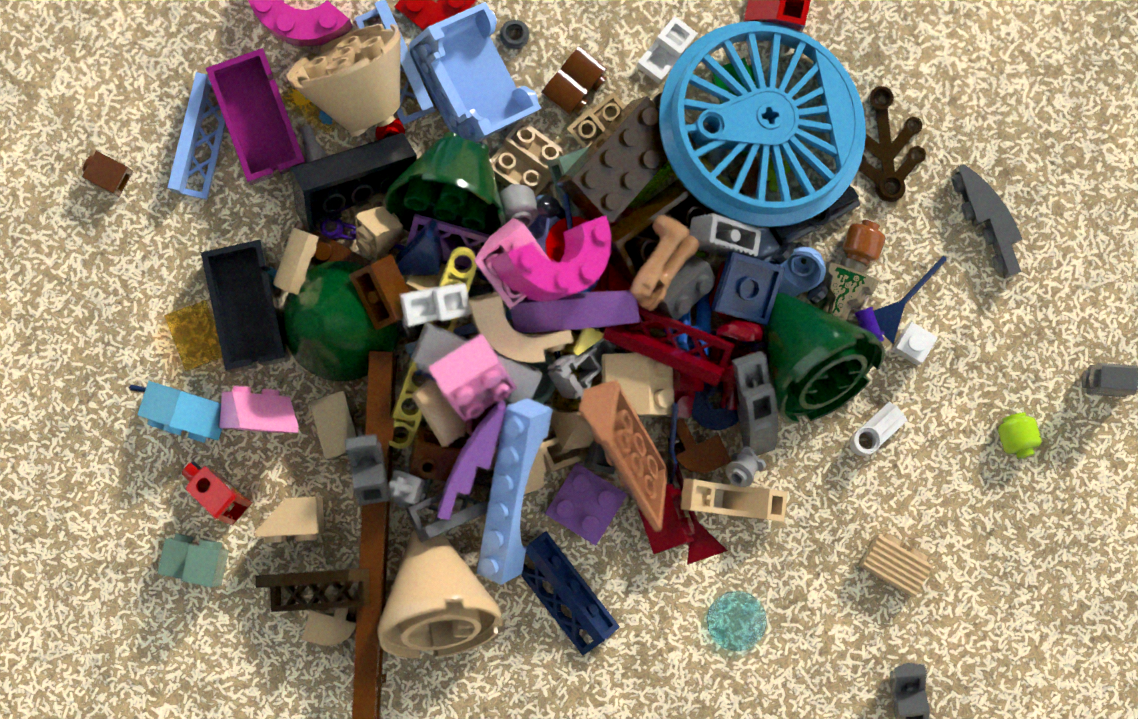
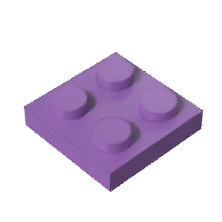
[545,463,628,546]

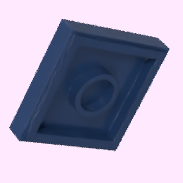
[711,251,785,326]

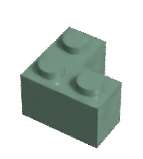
[157,533,229,588]

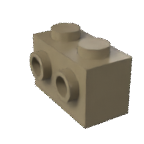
[309,391,365,460]

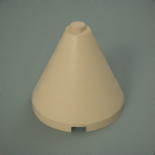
[378,524,503,659]

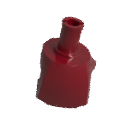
[709,318,768,410]

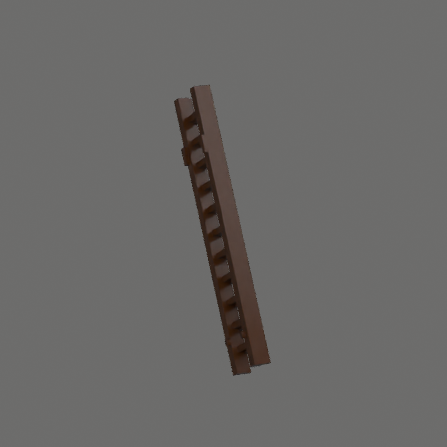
[352,351,399,719]

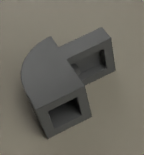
[345,435,390,506]
[890,663,930,719]

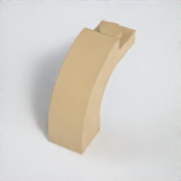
[468,292,573,363]
[681,479,787,522]

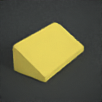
[559,328,603,355]

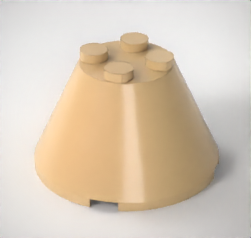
[287,24,401,136]

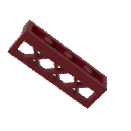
[602,305,735,386]

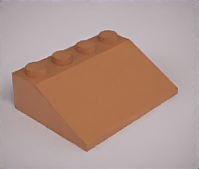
[579,380,668,532]

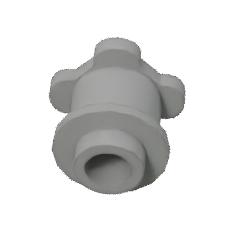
[725,446,766,487]

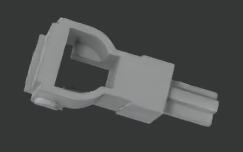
[547,339,618,400]
[388,466,433,511]

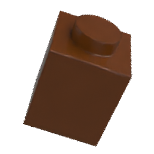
[82,151,134,197]

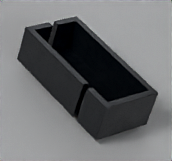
[201,239,290,373]

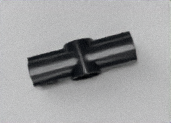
[770,185,861,246]

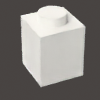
[892,322,938,366]

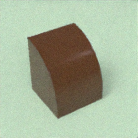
[728,156,771,197]

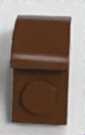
[669,418,732,473]

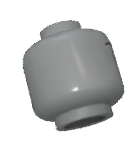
[499,184,539,228]

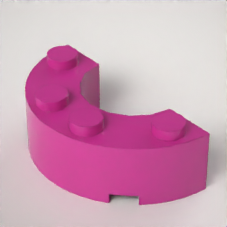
[248,0,353,47]
[490,216,611,302]

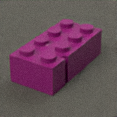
[206,48,305,186]

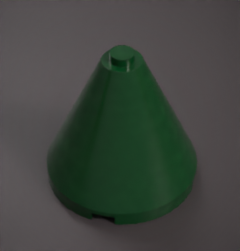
[282,261,400,381]
[763,293,885,423]

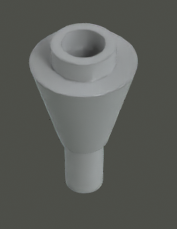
[300,125,327,163]

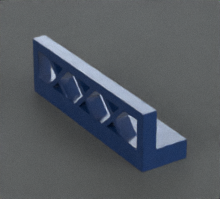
[521,531,620,656]

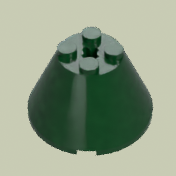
[385,132,505,246]

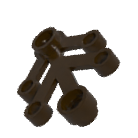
[858,86,926,203]

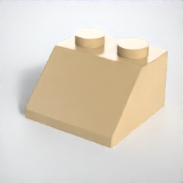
[602,353,674,417]

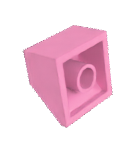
[219,386,298,433]

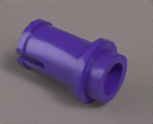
[854,306,885,342]

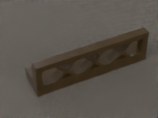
[255,569,370,612]

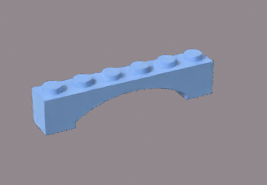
[477,398,552,585]

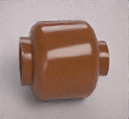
[842,220,886,266]

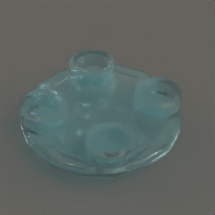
[707,591,767,651]

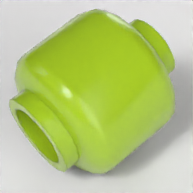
[998,412,1042,459]

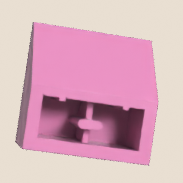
[474,218,551,309]
[428,334,517,422]

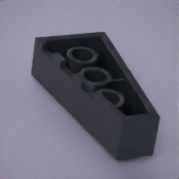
[290,132,417,234]

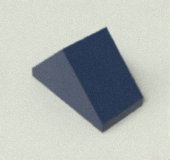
[395,219,443,275]

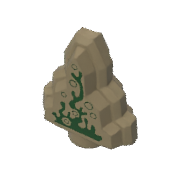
[823,257,879,320]

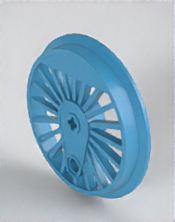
[659,21,866,227]

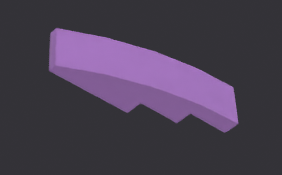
[511,291,640,333]
[437,401,505,520]

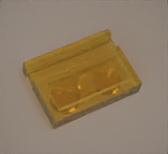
[164,300,223,372]

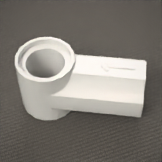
[850,401,907,456]

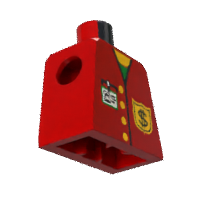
[181,461,252,526]

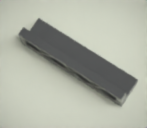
[406,471,535,542]

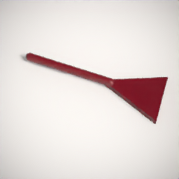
[675,465,728,565]

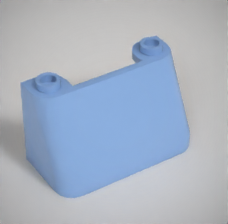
[409,2,541,142]

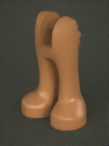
[630,215,699,311]

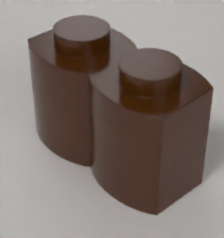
[541,46,608,117]

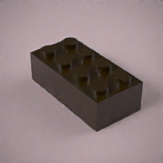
[556,96,668,224]

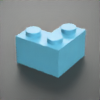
[137,381,222,443]

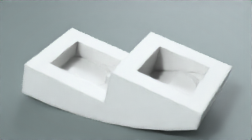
[636,16,698,84]
[400,283,471,326]

